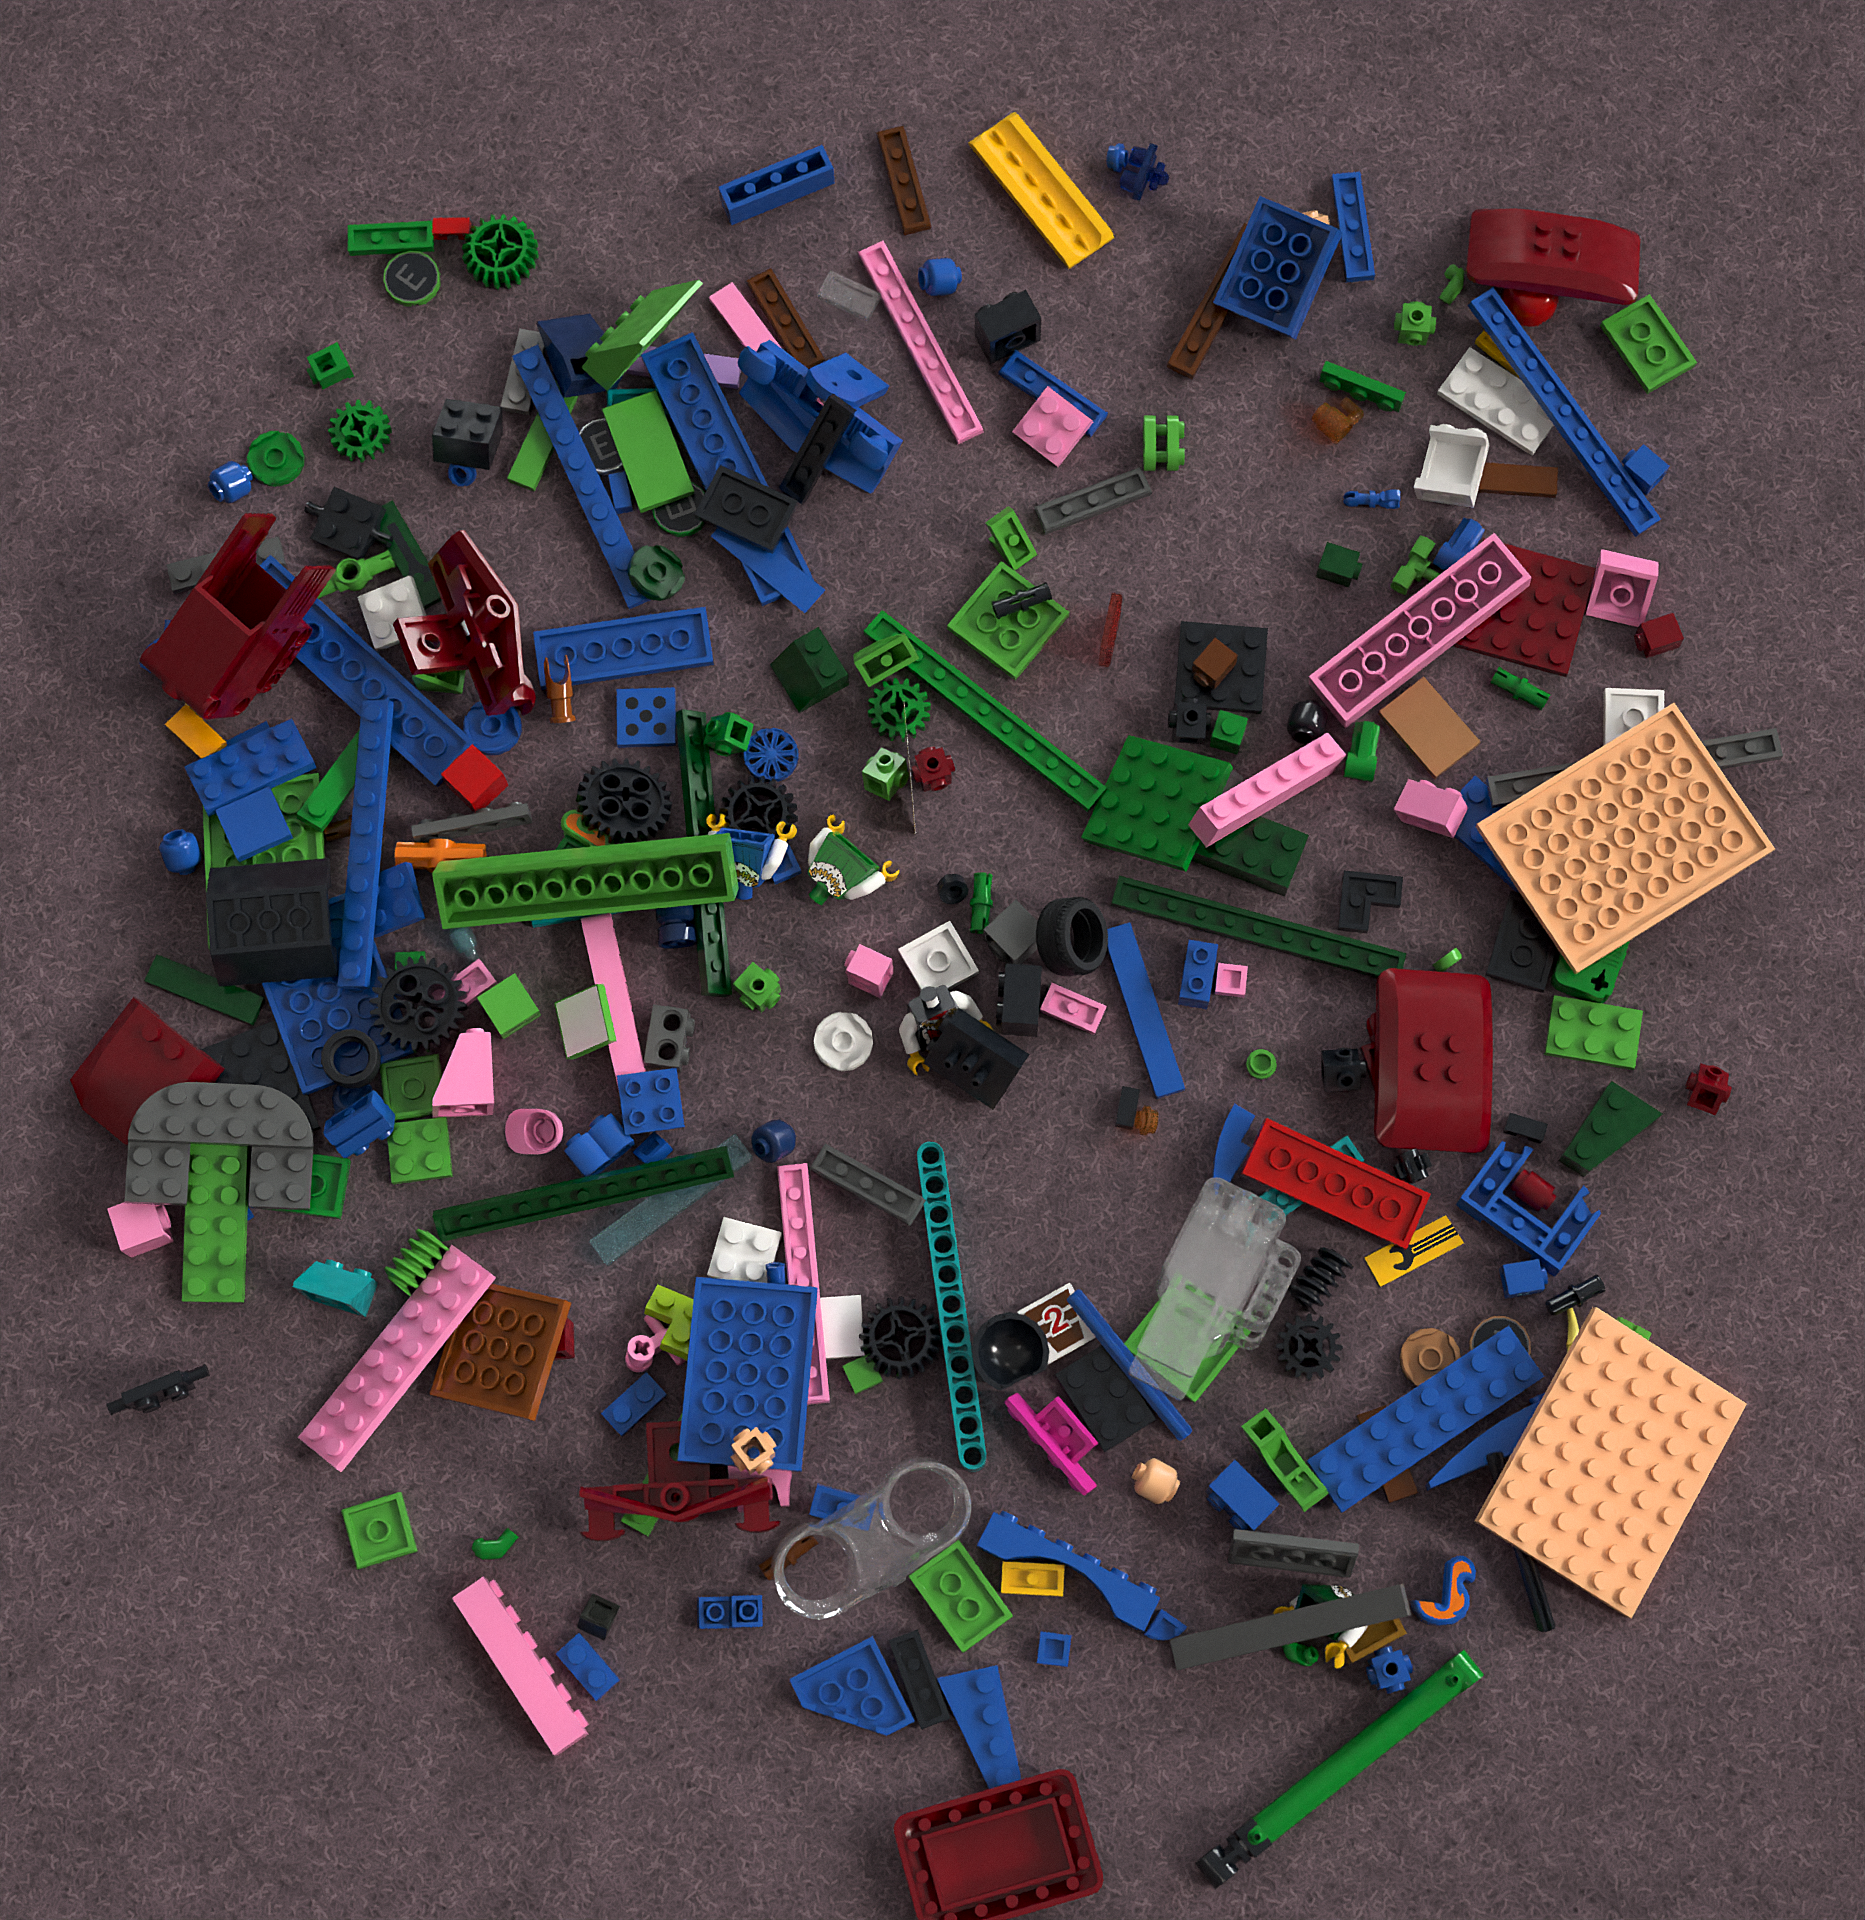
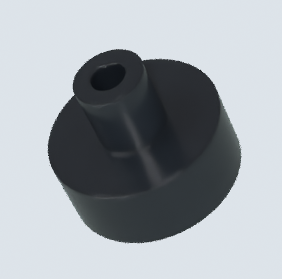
[937,874,968,904]

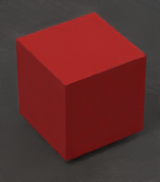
[441,744,509,813]

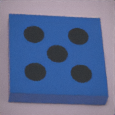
[617,687,676,748]

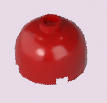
[1501,288,1559,327]

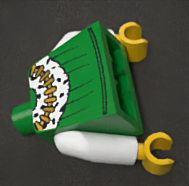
[808,815,899,905]

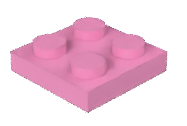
[1012,386,1093,467]

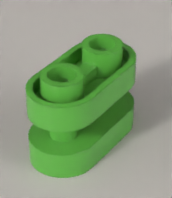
[1143,415,1185,471]

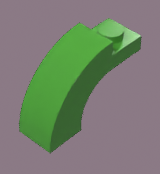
[1241,1408,1329,1512]

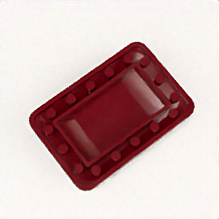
[1466,209,1640,305]
[1374,968,1493,1153]
[894,1769,1104,1920]

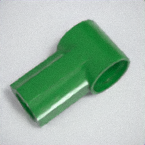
[1343,721,1380,782]

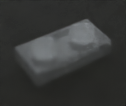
[817,270,881,322]

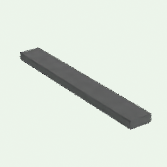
[1170,1584,1411,1670]

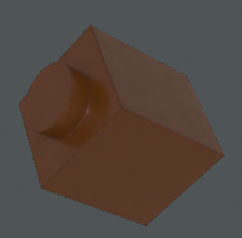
[1191,638,1238,690]

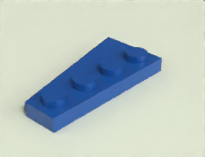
[936,1665,1021,1789]

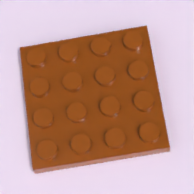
[429,1284,571,1421]

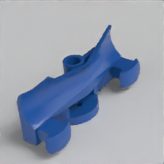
[738,340,903,494]

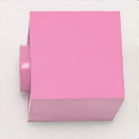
[107,1202,174,1257]

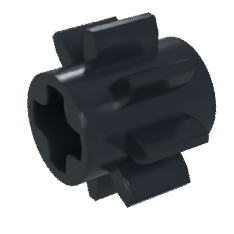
[1393,1148,1433,1184]

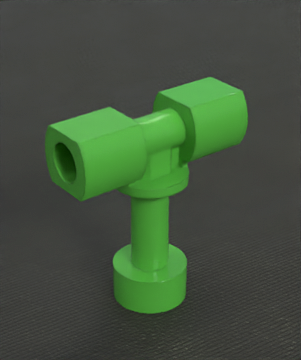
[1390,535,1440,595]

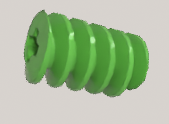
[384,1229,449,1296]

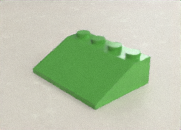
[581,280,703,391]

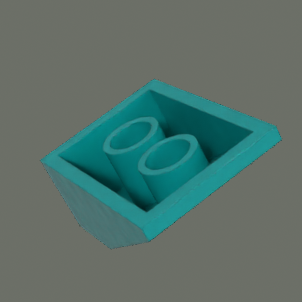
[292,1259,378,1317]

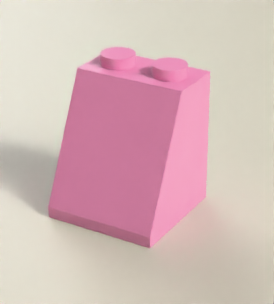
[432,1028,494,1118]

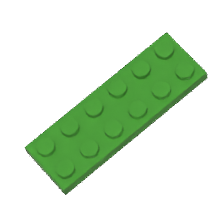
[182,1144,250,1302]

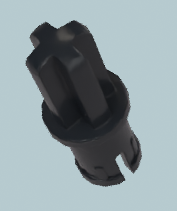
[1545,1274,1606,1316]

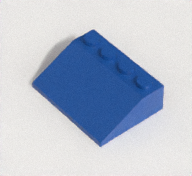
[1213,196,1343,340]

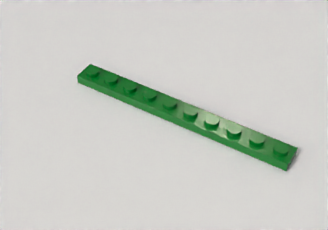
[864,610,1107,812]

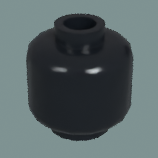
[1287,700,1328,745]

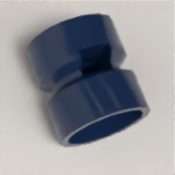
[655,905,696,949]

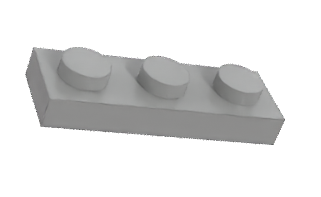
[500,329,545,415]

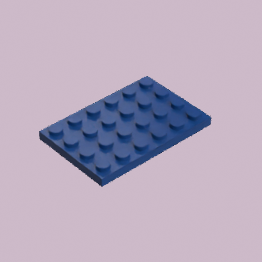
[262,893,414,1095]
[678,1277,818,1472]

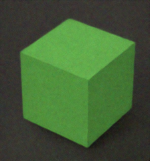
[477,973,541,1039]

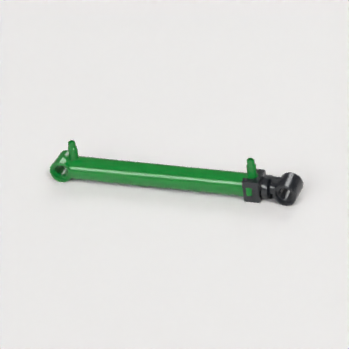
[1195,1650,1484,1889]

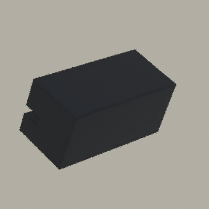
[1115,1086,1140,1130]
[1503,1113,1548,1144]

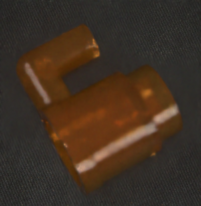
[1311,397,1364,444]

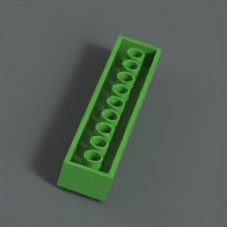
[432,833,739,929]

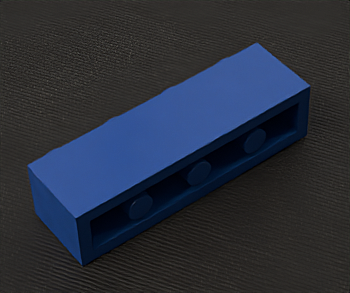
[718,145,835,225]

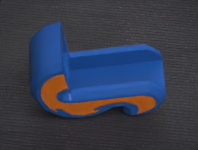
[1410,1556,1476,1626]

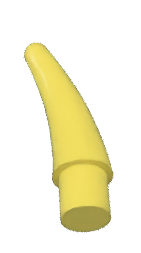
[1566,1308,1579,1352]

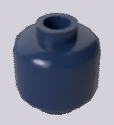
[751,1119,796,1163]

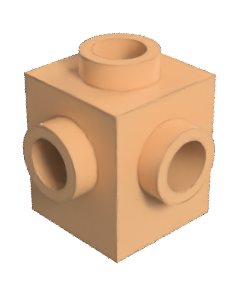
[730,1427,776,1475]

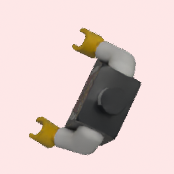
[899,985,993,1075]

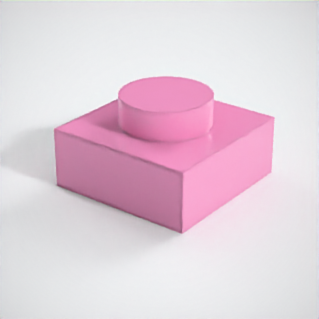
[1215,963,1248,998]

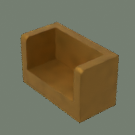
[1336,1618,1407,1664]

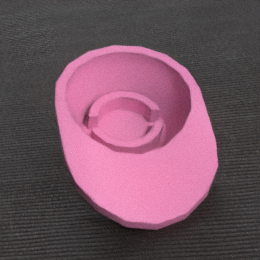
[505,1109,563,1154]

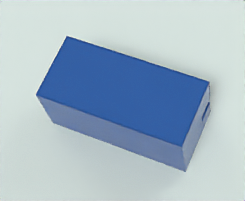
[608,471,633,514]

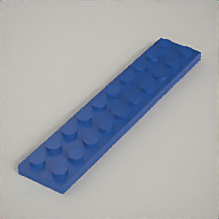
[641,332,814,607]
[260,555,477,787]

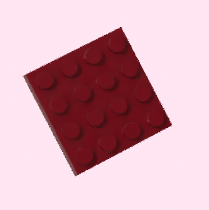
[1453,538,1596,677]

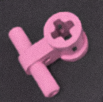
[625,1315,686,1373]

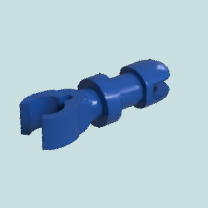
[1343,490,1400,509]

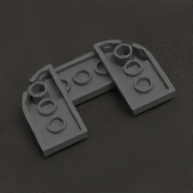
[124,1082,313,1211]

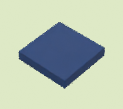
[215,786,293,862]

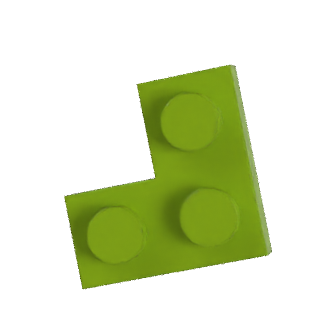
[644,1284,694,1361]

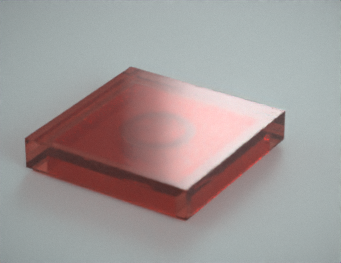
[1099,593,1123,667]

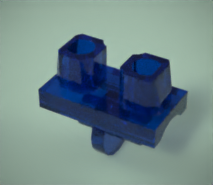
[1120,143,1170,201]

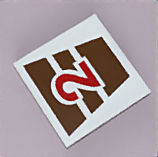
[1017,1283,1096,1366]

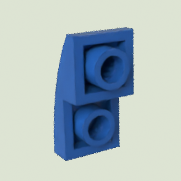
[697,1595,763,1629]

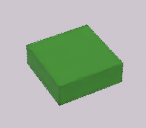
[842,1353,883,1395]

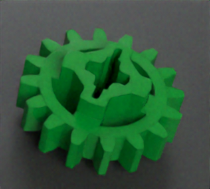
[328,399,392,462]
[868,678,931,742]

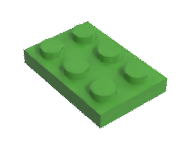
[1600,294,1697,394]
[1544,995,1643,1070]
[909,1540,1013,1653]

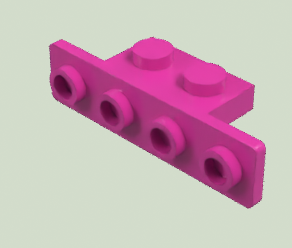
[1004,1393,1098,1496]

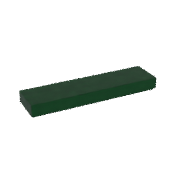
[144,954,266,1026]

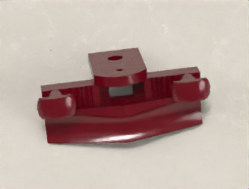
[393,530,536,716]
[579,1421,781,1542]

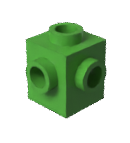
[1394,302,1436,346]
[862,747,909,801]
[733,962,781,1013]

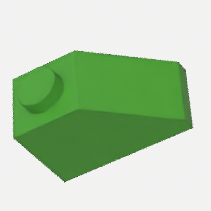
[853,632,919,687]

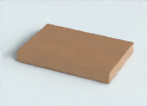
[1378,677,1480,780]

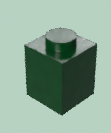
[1316,542,1363,588]

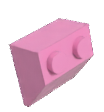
[1585,549,1658,627]

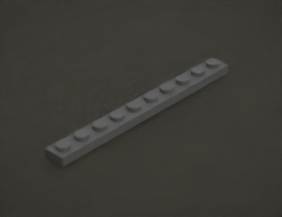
[1486,728,1783,808]

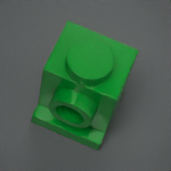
[306,343,354,389]

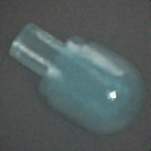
[449,927,480,963]

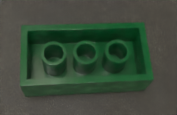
[1191,816,1309,897]

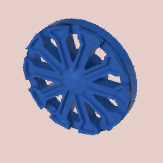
[744,728,799,782]

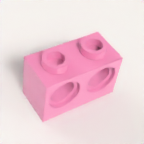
[844,944,893,999]

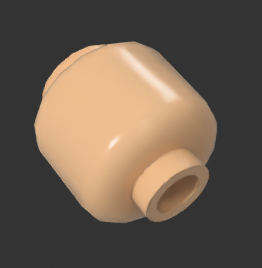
[1132,1458,1180,1504]

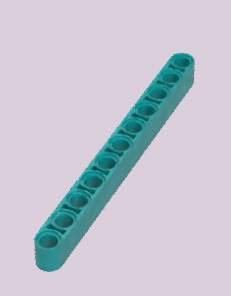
[917,1142,986,1472]

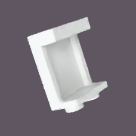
[1414,424,1489,508]

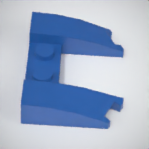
[1455,1141,1601,1277]

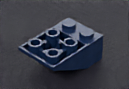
[536,314,624,398]

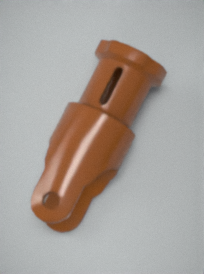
[544,655,576,723]

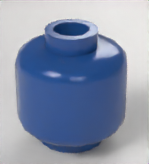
[918,258,962,296]
[208,461,253,504]
[159,829,203,875]

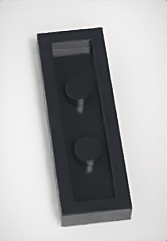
[889,1629,950,1730]

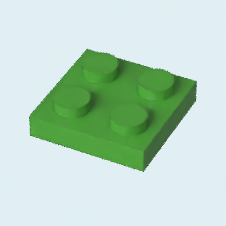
[387,1117,453,1185]

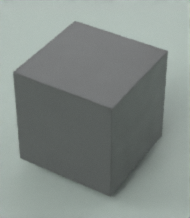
[983,900,1037,964]

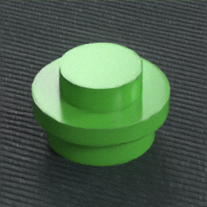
[1246,1049,1276,1079]

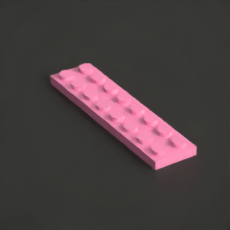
[298,1245,496,1472]

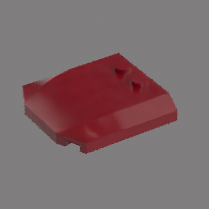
[70,997,225,1146]

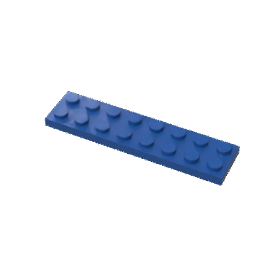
[1306,1326,1544,1513]

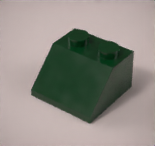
[770,627,849,713]

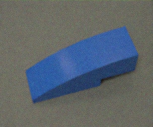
[1212,1103,1255,1203]

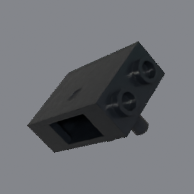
[923,1008,1030,1110]

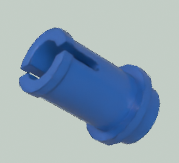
[766,1262,785,1284]

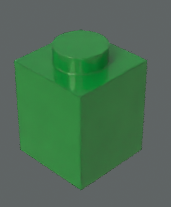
[1210,710,1248,755]

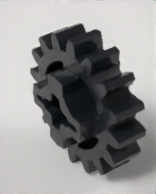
[1275,1313,1343,1381]

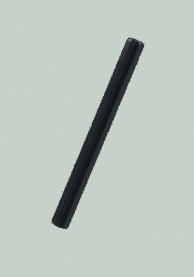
[1486,1451,1555,1632]

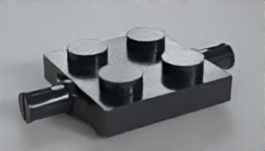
[304,486,394,560]
[107,1364,210,1415]

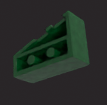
[1558,1081,1663,1177]

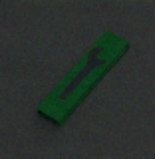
[380,500,442,610]

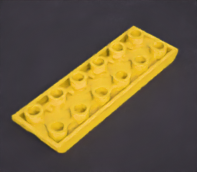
[969,112,1114,269]

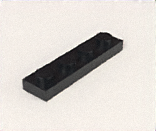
[779,394,856,504]

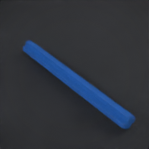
[1067,1289,1192,1441]

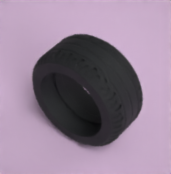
[1036,897,1108,976]

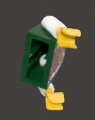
[1273,1584,1368,1668]

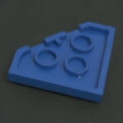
[789,1636,915,1736]

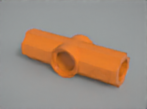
[395,839,487,873]

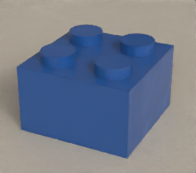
[1205,1460,1280,1531]

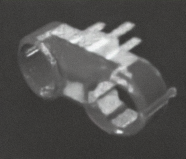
[772,1457,971,1619]

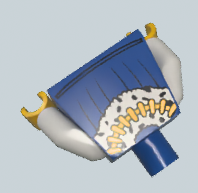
[706,813,797,900]

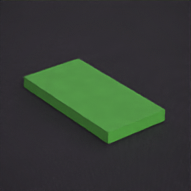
[602,390,695,513]

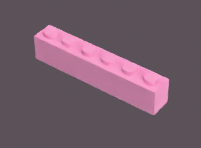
[1188,733,1346,847]
[452,1577,589,1756]

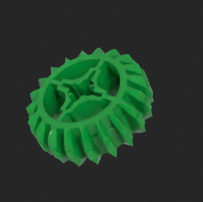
[462,213,539,290]

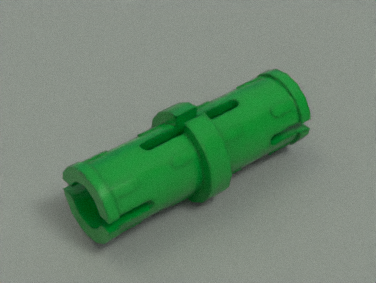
[1490,666,1551,711]
[969,872,993,934]

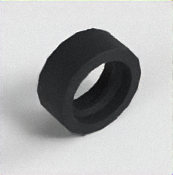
[321,1029,381,1089]

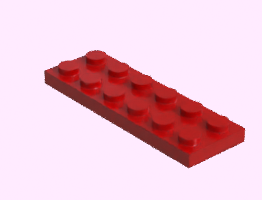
[1240,1118,1431,1249]

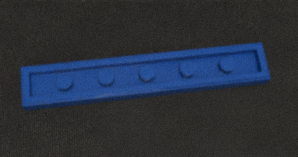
[1107,922,1185,1099]

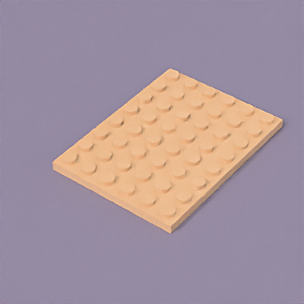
[1475,703,1775,975]
[1474,1307,1747,1618]

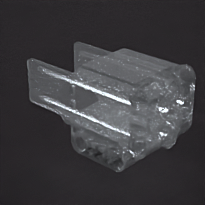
[1128,1177,1301,1400]

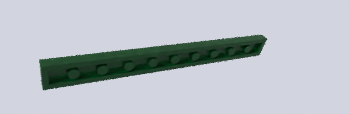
[675,709,732,997]
[1111,875,1407,978]
[432,1146,734,1242]

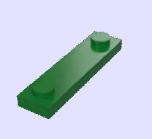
[297,729,360,833]

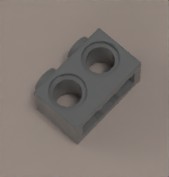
[644,1004,695,1073]

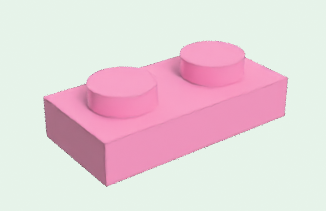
[432,959,498,1012]
[1040,983,1107,1035]

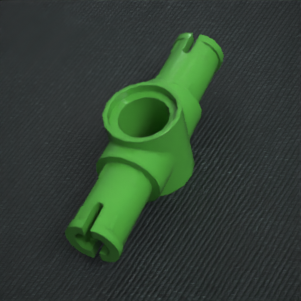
[317,550,396,599]

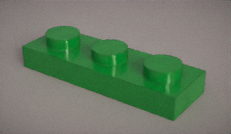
[348,221,434,256]
[1319,361,1406,412]

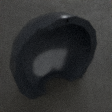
[971,1312,1050,1390]

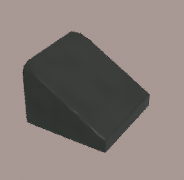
[577,1594,620,1640]

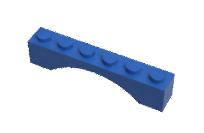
[977,1510,1161,1633]

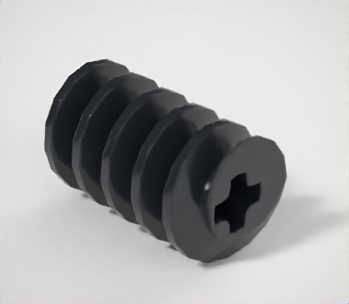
[1288,1247,1354,1315]

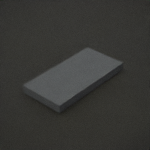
[1228,1529,1359,1578]

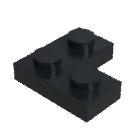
[1338,870,1403,933]

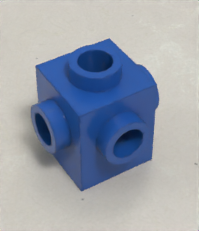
[1365,1646,1413,1694]

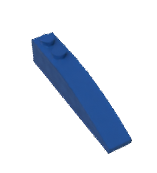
[1425,1393,1545,1491]

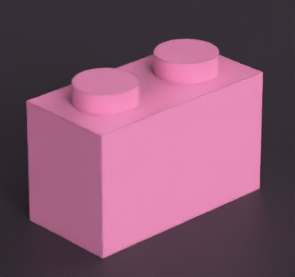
[1394,779,1468,838]

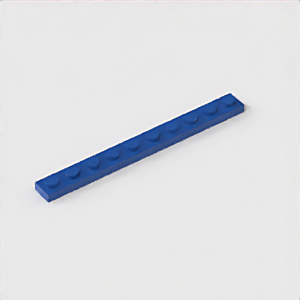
[1468,288,1661,537]
[512,344,650,610]
[337,699,394,989]

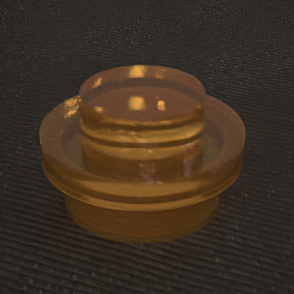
[1135,1105,1158,1136]

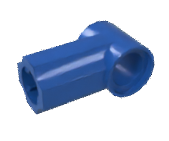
[1433,518,1485,571]

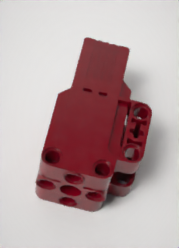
[140,513,336,720]

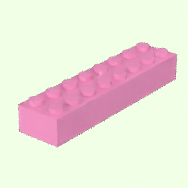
[1309,533,1531,729]

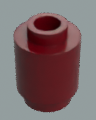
[1510,1169,1557,1212]

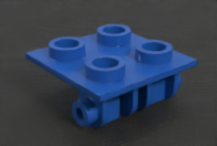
[617,1068,685,1135]

